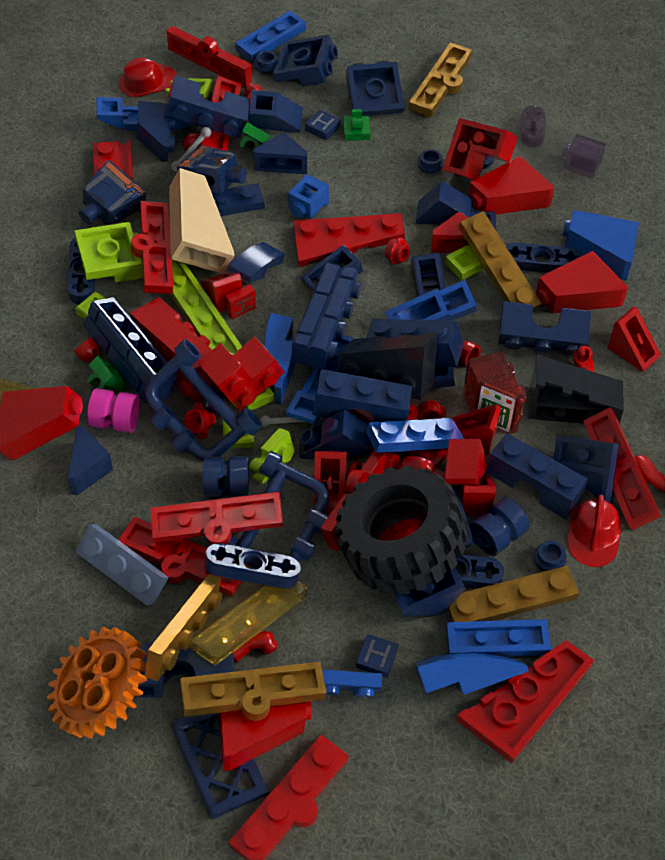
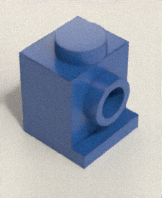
[288,174,329,219]

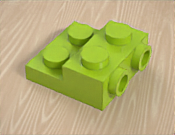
[74,222,143,283]

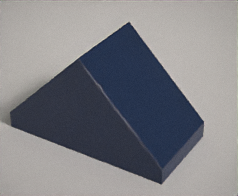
[254,132,308,174]
[416,180,472,224]
[67,426,113,495]
[393,567,466,617]

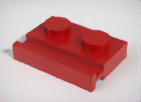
[93,140,134,181]

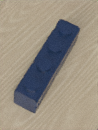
[291,263,362,370]
[84,298,178,404]

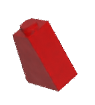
[468,156,555,215]
[536,251,628,314]
[0,385,83,460]
[219,701,312,771]

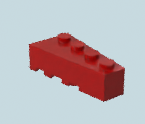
[130,297,221,403]

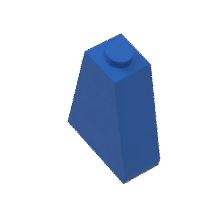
[562,210,639,280]

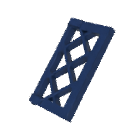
[171,713,269,819]

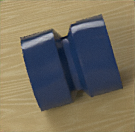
[203,456,249,497]
[469,497,530,557]

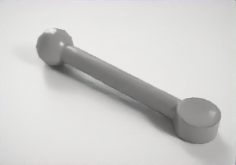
[171,127,211,172]
[260,416,322,427]

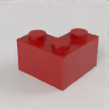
[442,118,518,181]
[197,337,285,411]

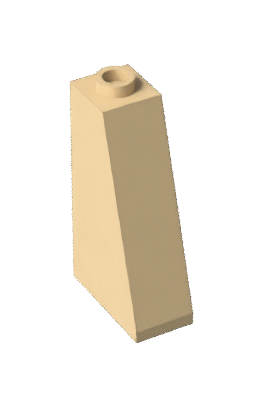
[169,168,234,274]

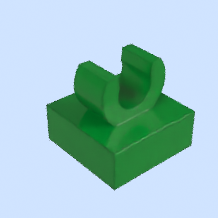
[343,109,370,141]
[240,122,270,154]
[87,356,128,392]

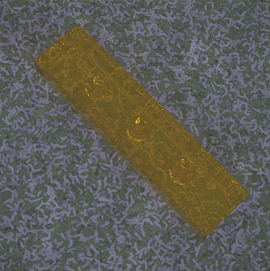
[190,572,308,666]

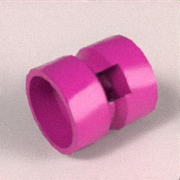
[87,388,140,433]

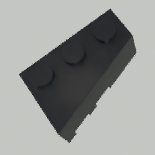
[338,331,438,400]
[528,355,624,424]

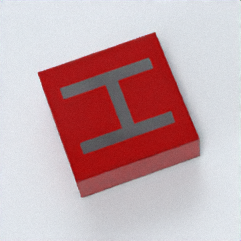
[225,284,256,320]

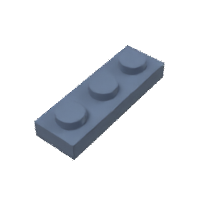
[75,524,169,606]

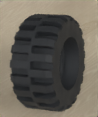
[335,466,467,594]

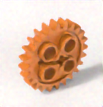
[47,627,148,739]

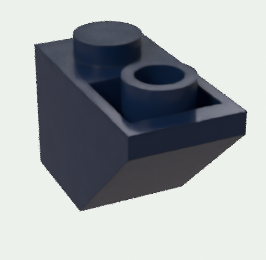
[249,90,303,132]
[137,101,175,162]
[299,409,369,461]

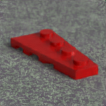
[294,213,405,268]
[456,640,594,763]

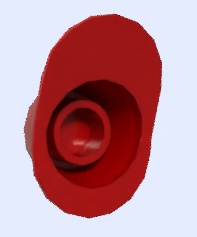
[118,57,177,97]
[568,495,621,567]

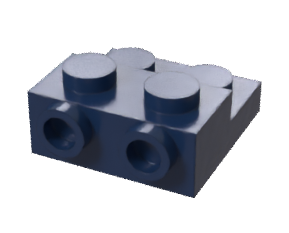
[273,35,338,86]
[346,61,405,116]

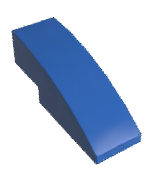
[385,280,478,321]
[265,313,296,405]
[413,653,528,695]

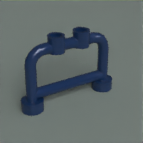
[145,339,263,460]
[227,451,329,573]

